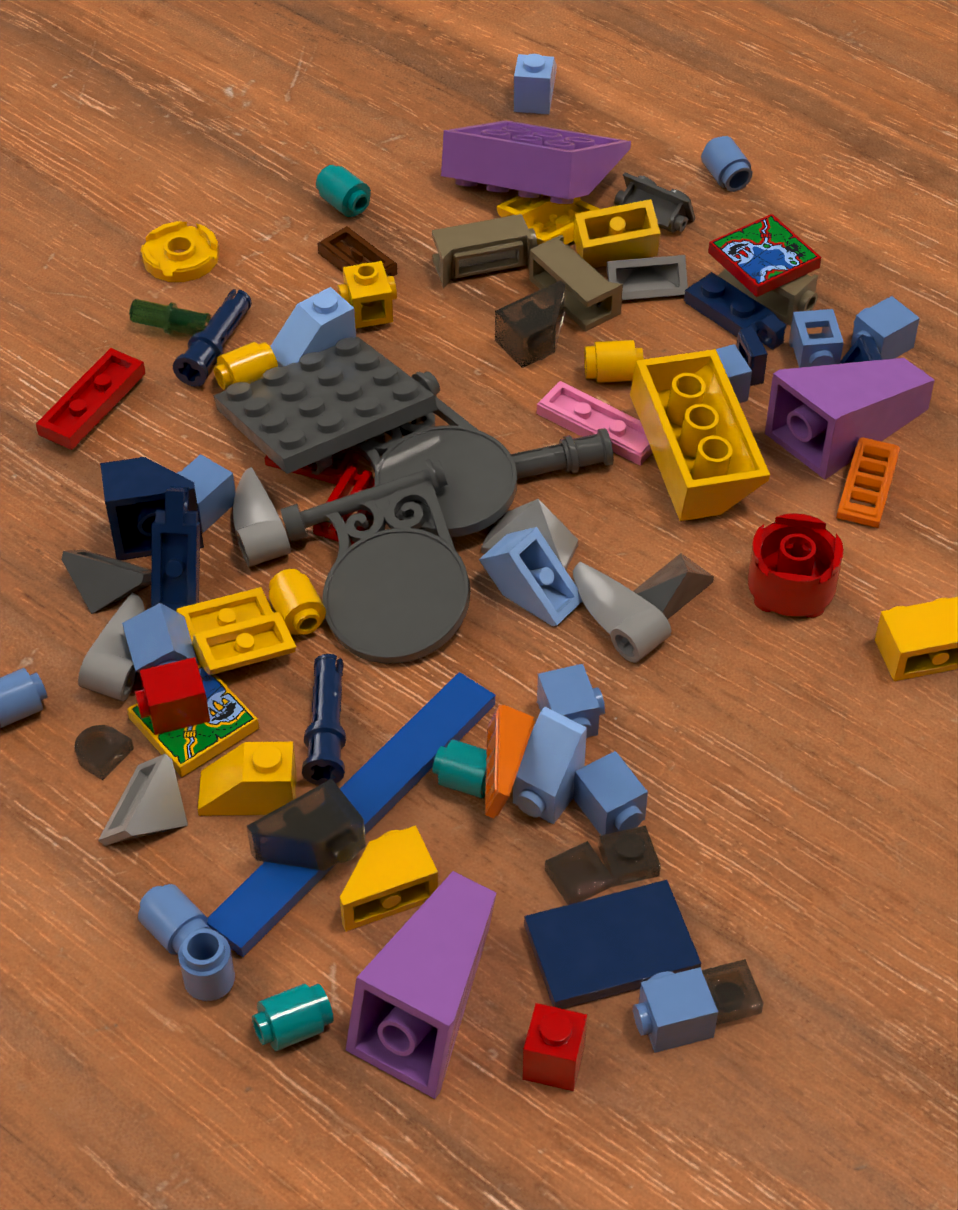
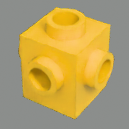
[337,261,397,328]

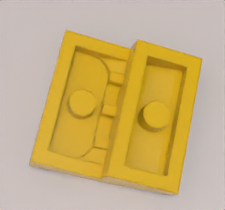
[496,194,600,245]
[176,587,296,675]

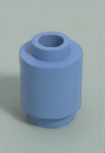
[701,136,752,192]
[0,668,48,728]
[138,884,211,954]
[178,928,235,1001]

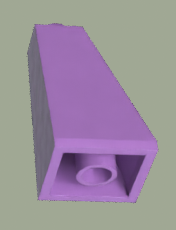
[765,358,935,479]
[345,871,496,1099]

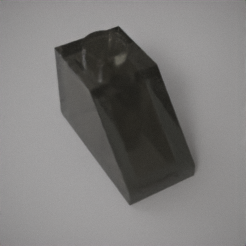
[495,280,566,368]
[247,779,366,871]

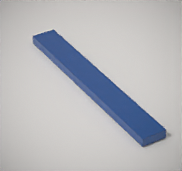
[207,672,495,957]

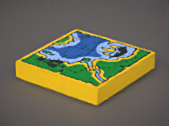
[127,665,259,777]

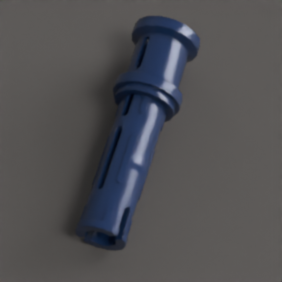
[173,289,252,387]
[302,654,346,786]

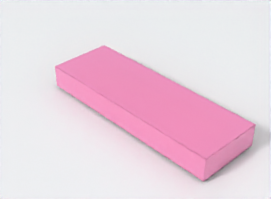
[536,381,653,466]

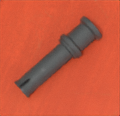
[511,428,614,479]

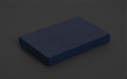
[524,880,702,1009]

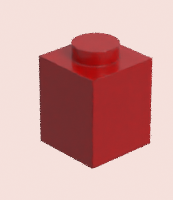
[134,657,210,735]
[522,1003,588,1091]

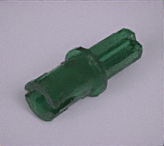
[129,299,211,335]

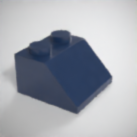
[100,457,204,560]

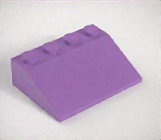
[441,120,631,204]

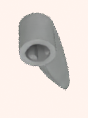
[233,467,291,567]
[573,562,672,663]
[78,593,145,701]

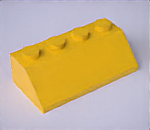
[630,349,770,521]

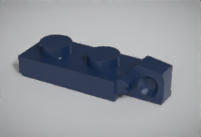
[684,272,786,350]
[151,486,200,611]

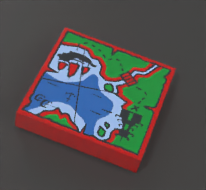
[708,214,822,297]

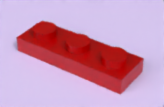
[36,348,146,450]

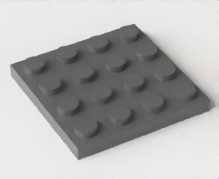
[213,337,438,474]

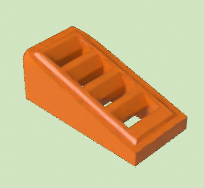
[836,437,900,528]
[485,705,535,819]

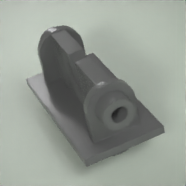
[614,172,696,233]

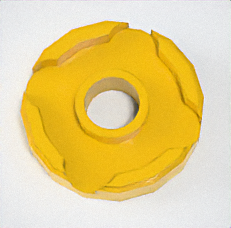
[141,221,219,282]

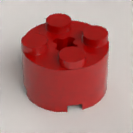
[748,513,844,618]

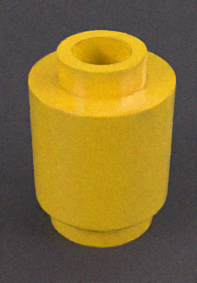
[584,340,644,383]
[214,342,278,390]
[269,569,326,635]

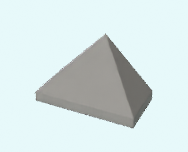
[606,255,688,300]
[481,499,578,570]
[98,754,188,846]

